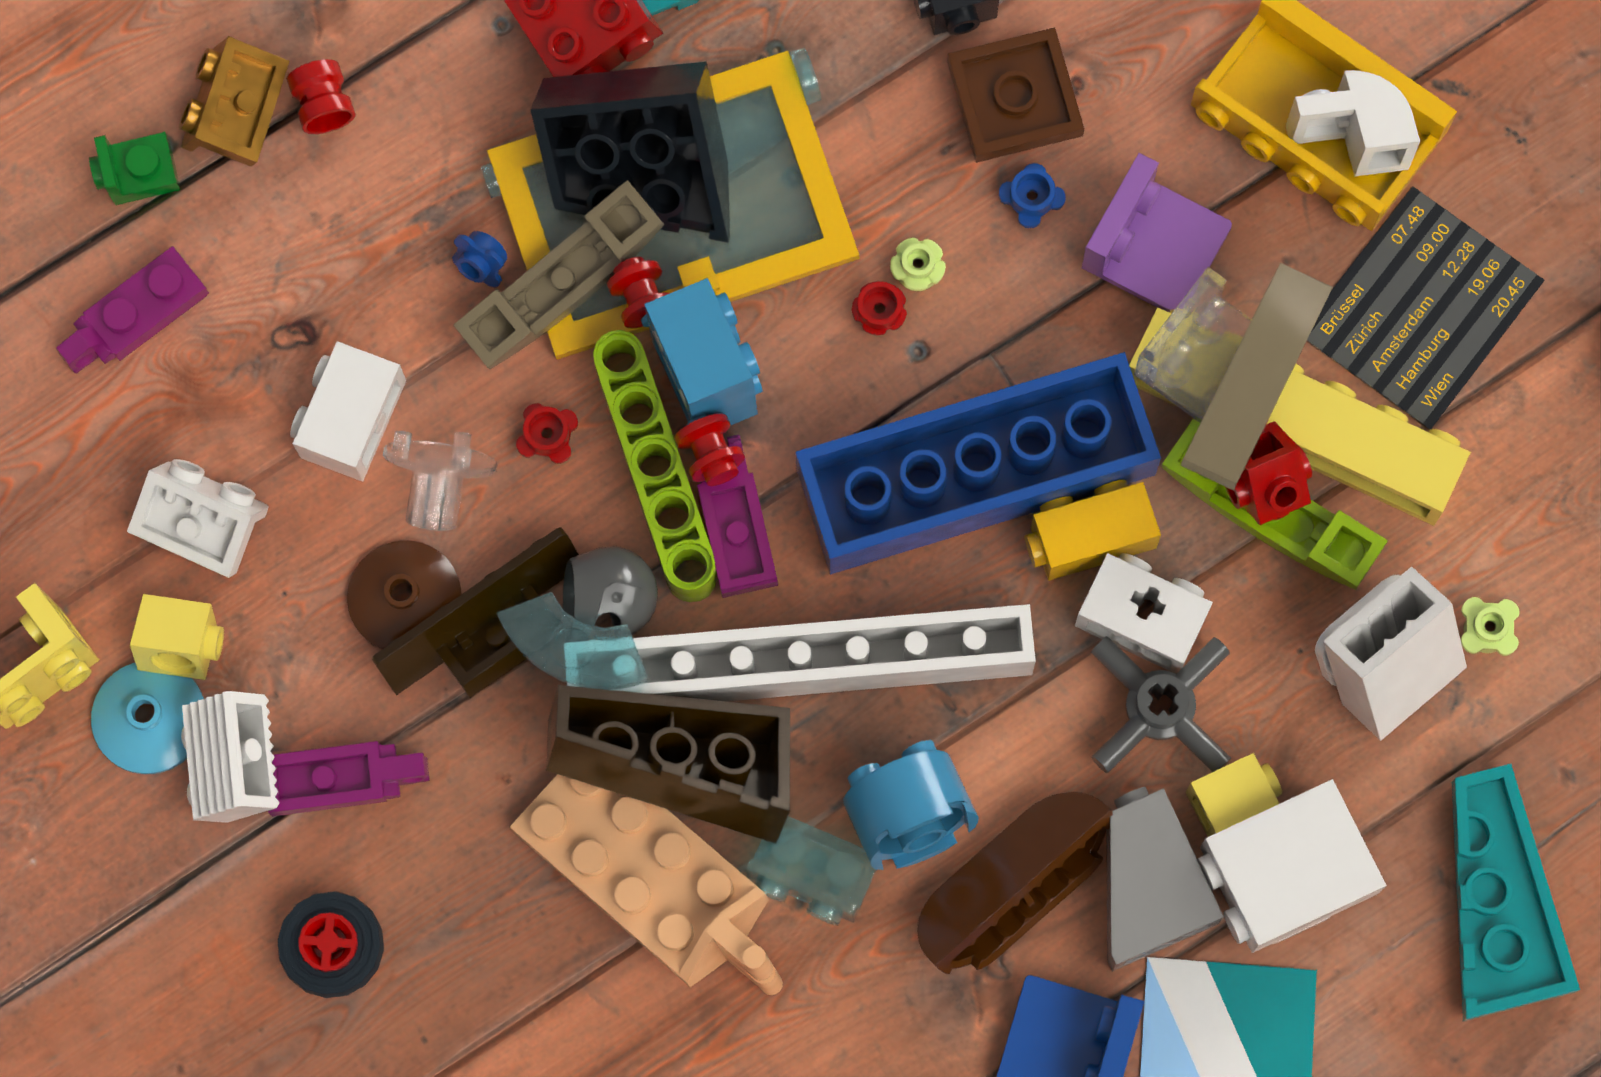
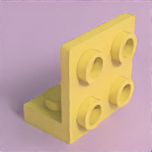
[0,583,99,729]

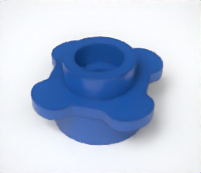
[999,163,1066,228]
[452,231,507,287]

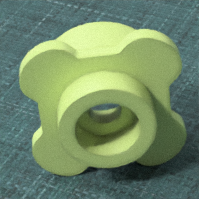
[1461,597,1519,656]

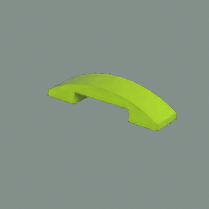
[1162,419,1388,590]

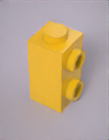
[1025,480,1161,581]

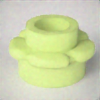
[890,238,946,291]

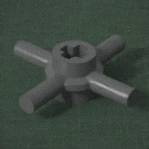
[1091,636,1231,773]

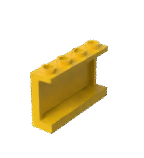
[1191,0,1457,231]

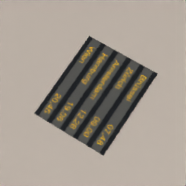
[1307,186,1545,429]

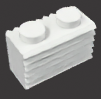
[181,691,280,823]

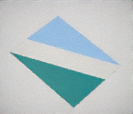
[1140,957,1317,1077]

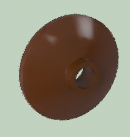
[347,541,462,649]

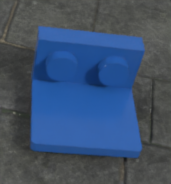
[996,975,1144,1077]

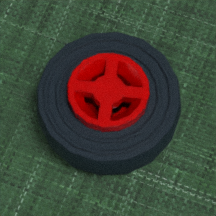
[278,891,384,998]

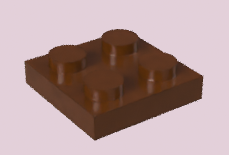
[947,27,1085,163]

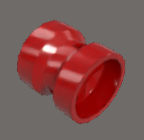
[286,59,356,134]

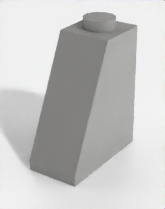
[1106,787,1224,972]

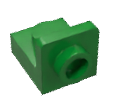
[89,132,180,206]

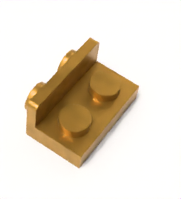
[179,36,290,167]

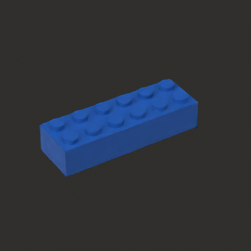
[795,352,1161,575]

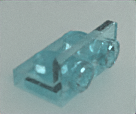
[746,816,877,926]

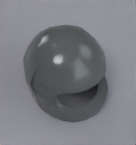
[562,546,658,644]

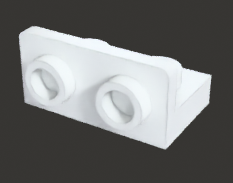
[127,459,269,578]

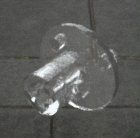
[383,431,498,531]

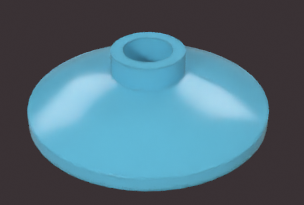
[91,663,204,774]

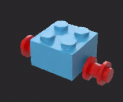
[607,257,763,486]

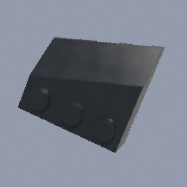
[530,61,730,243]

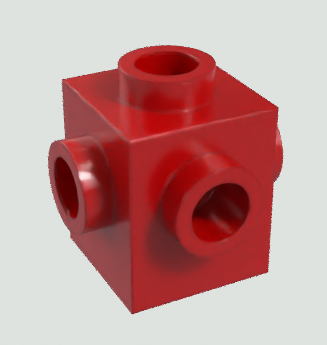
[1225,421,1312,525]

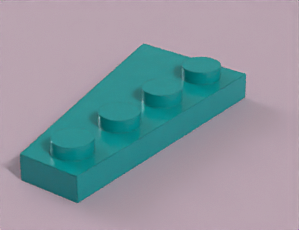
[1451,764,1580,1022]

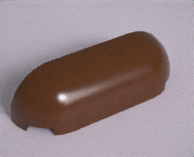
[917,792,1113,974]

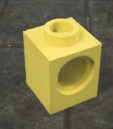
[130,594,224,680]
[1186,753,1282,837]

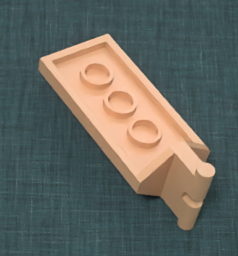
[510,774,783,995]

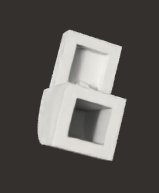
[1286,70,1420,177]

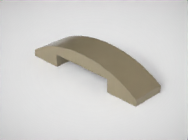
[454,180,664,369]

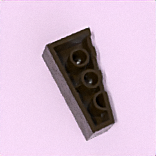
[546,685,790,844]

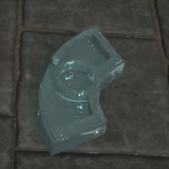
[497,592,649,690]

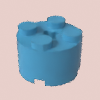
[843,740,979,870]

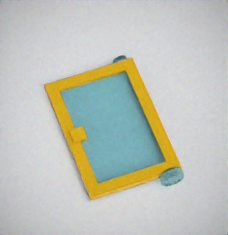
[481,47,860,360]

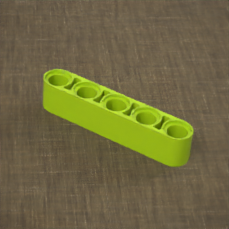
[593,330,717,602]

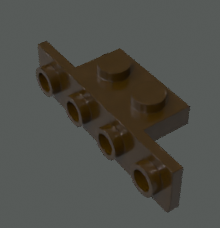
[372,527,579,698]

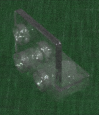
[1134,267,1252,423]

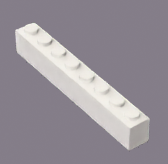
[564,604,1036,701]

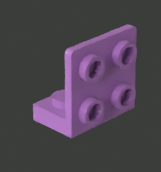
[1082,153,1232,312]

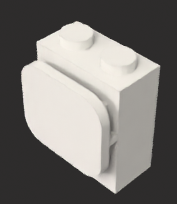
[1315,566,1467,741]
[1197,779,1387,953]

